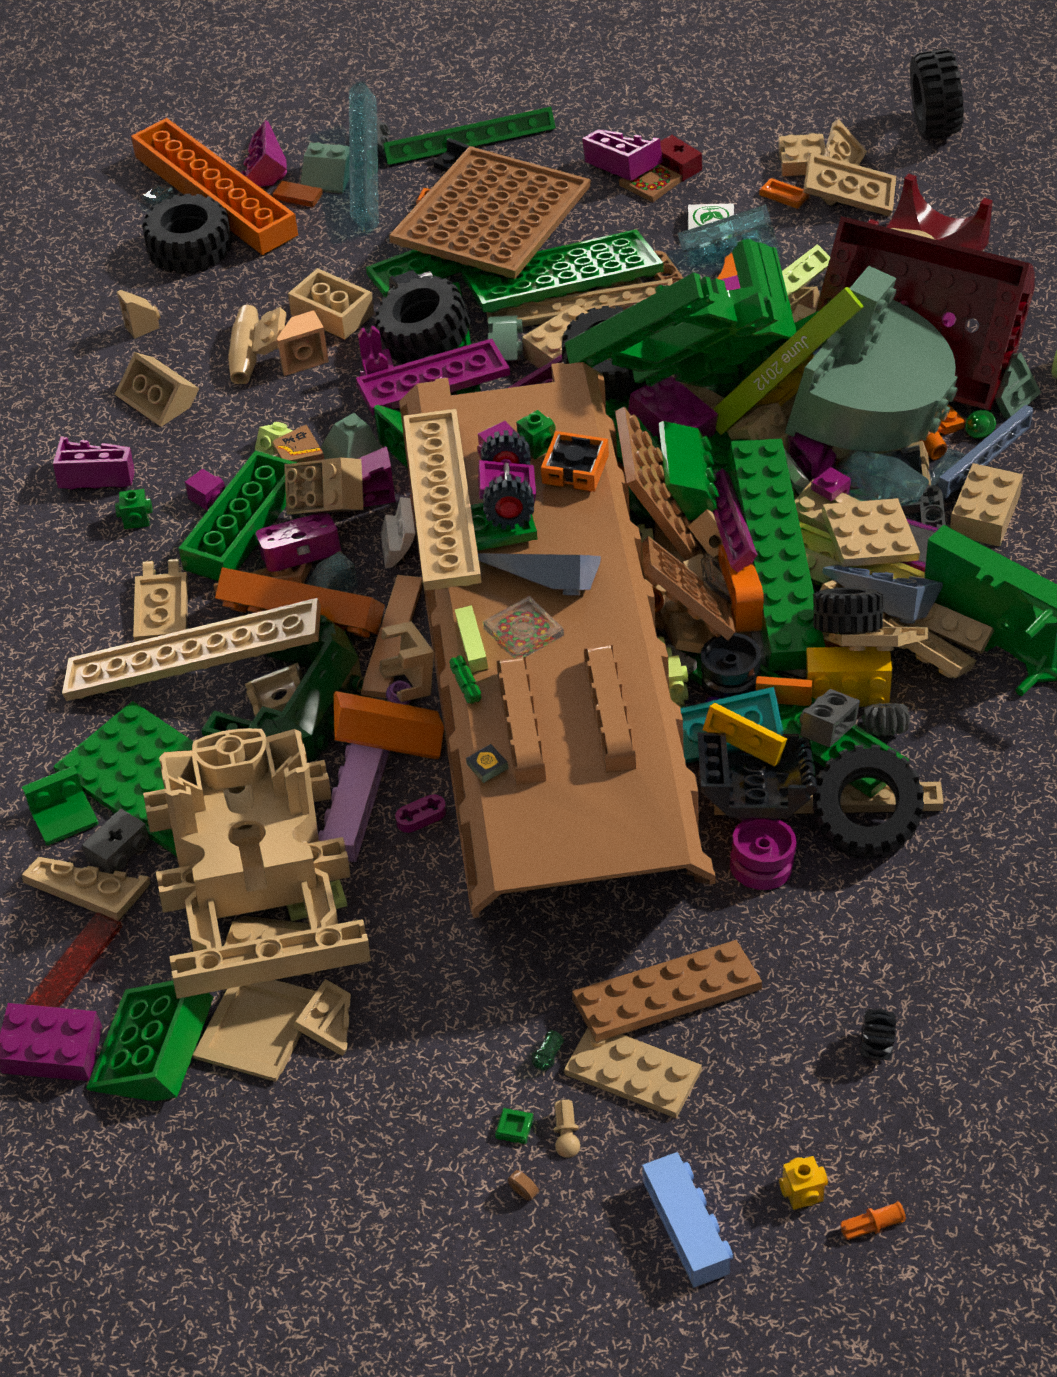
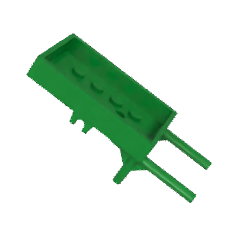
[924,525,1057,696]

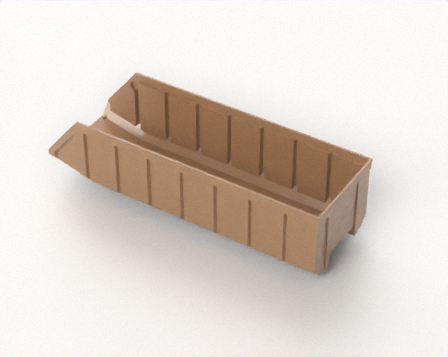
[399,362,715,918]

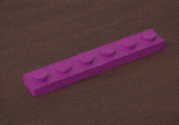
[712,468,758,573]

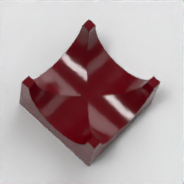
[867,173,993,251]

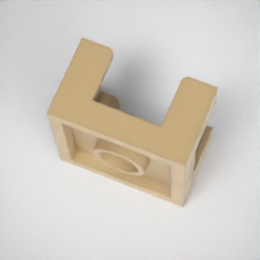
[379,621,434,702]

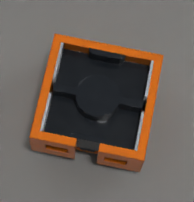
[541,431,609,492]

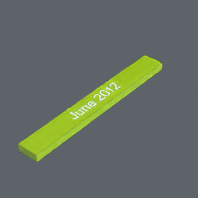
[713,287,864,435]

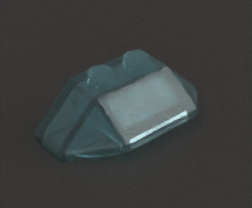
[835,450,929,506]

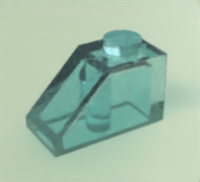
[307,551,358,592]

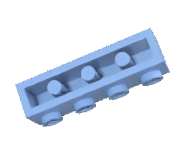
[642,1152,733,1287]

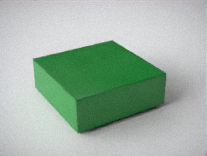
[495,1108,534,1144]

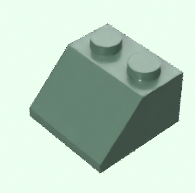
[301,143,355,193]

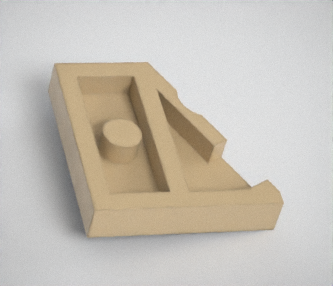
[293,979,351,1055]

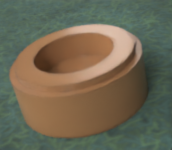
[508,1170,539,1201]

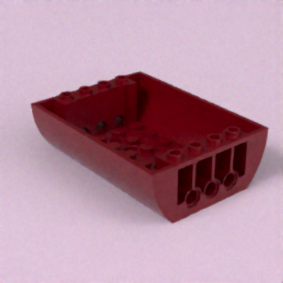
[816,216,1035,410]

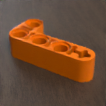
[718,544,764,633]

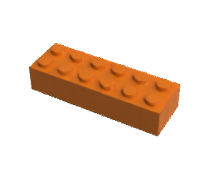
[215,567,385,638]

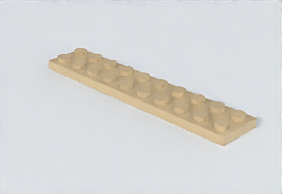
[403,409,482,591]
[62,598,321,701]

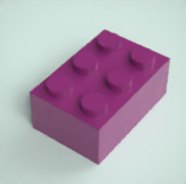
[628,376,718,442]
[0,1003,102,1081]

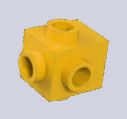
[779,1156,828,1210]

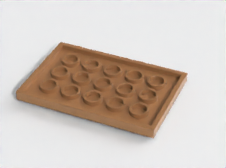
[615,407,709,562]

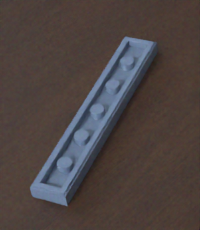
[938,405,1033,501]

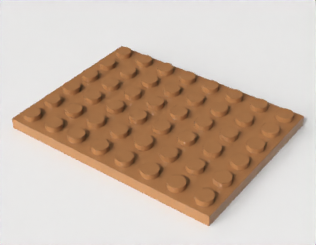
[390,146,591,279]

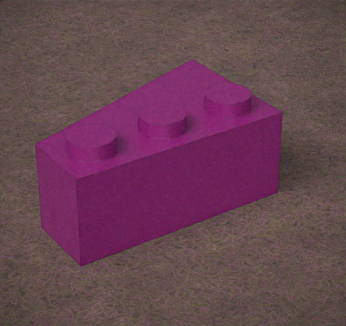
[53,437,135,489]

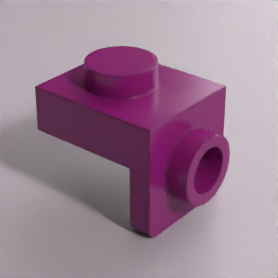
[811,467,851,501]

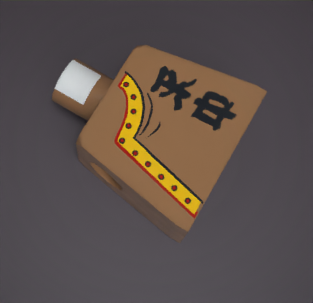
[272,425,324,463]

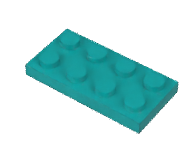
[680,687,784,764]

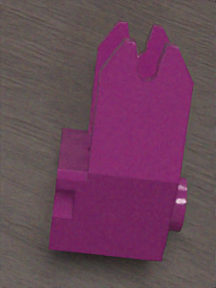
[358,326,394,377]

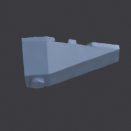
[478,553,601,595]
[822,565,943,623]

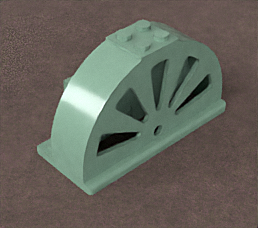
[785,266,958,452]

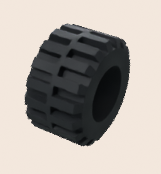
[813,588,883,634]

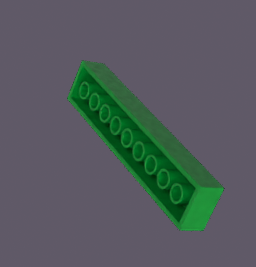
[728,439,825,672]

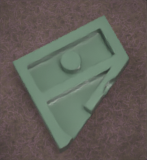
[994,352,1041,419]

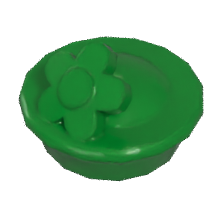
[965,410,996,439]

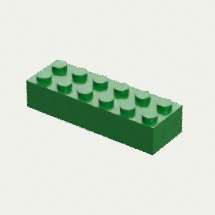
[178,450,296,581]

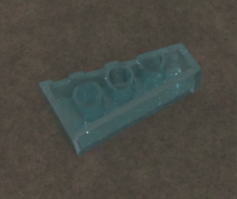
[678,205,781,266]

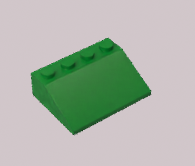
[86,981,214,1101]

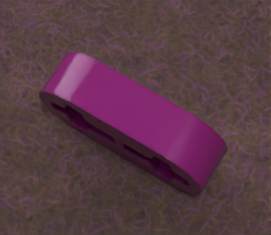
[395,794,446,833]

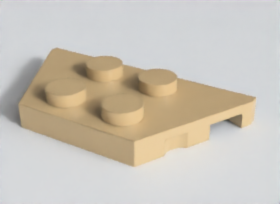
[822,627,928,651]

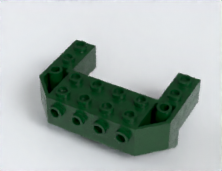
[201,615,364,763]

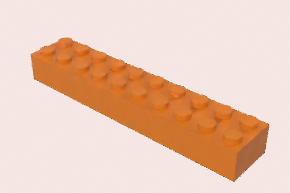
[131,118,298,255]

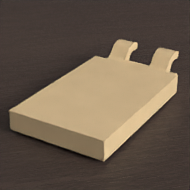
[133,559,188,642]

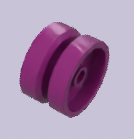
[729,818,797,890]

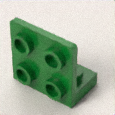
[22,766,98,845]

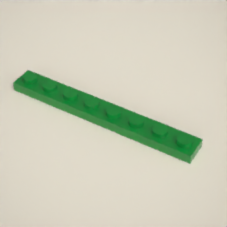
[382,107,556,165]

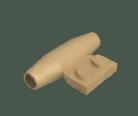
[228,305,286,384]

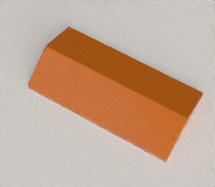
[334,691,444,759]

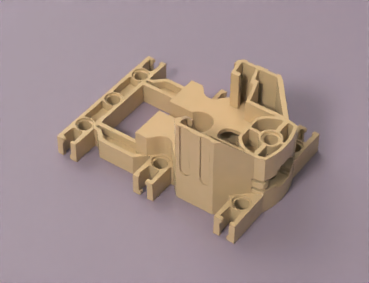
[143,728,371,999]

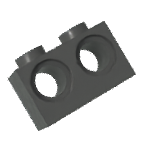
[800,689,860,747]

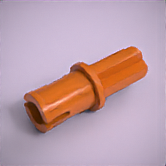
[840,1201,906,1240]

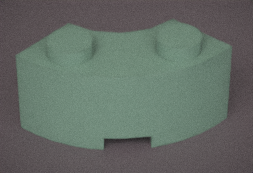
[488,315,523,362]

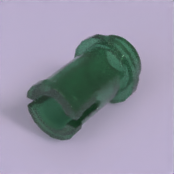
[532,1031,564,1071]

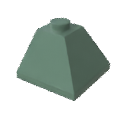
[321,413,382,459]

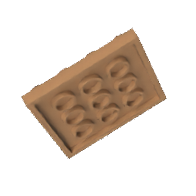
[641,536,735,640]

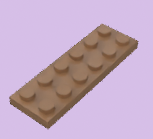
[572,940,762,1042]

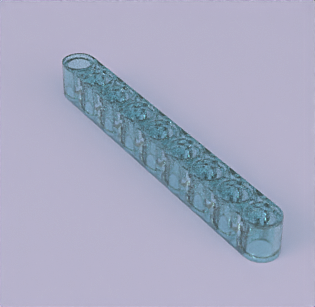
[349,82,379,233]

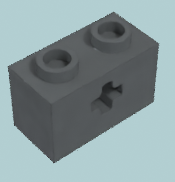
[82,809,150,874]

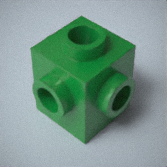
[516,410,556,460]
[115,489,153,529]

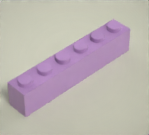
[318,743,390,862]

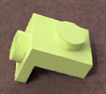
[255,422,293,455]

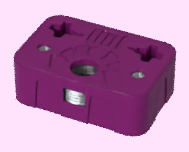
[256,512,342,572]

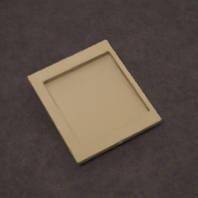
[193,980,316,1082]

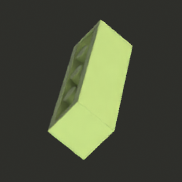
[455,605,489,673]

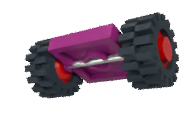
[478,430,536,530]

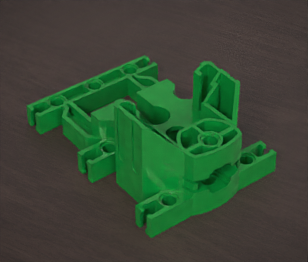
[565,239,827,397]

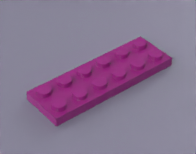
[356,339,510,415]

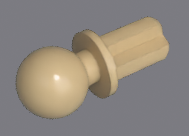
[554,1100,580,1158]

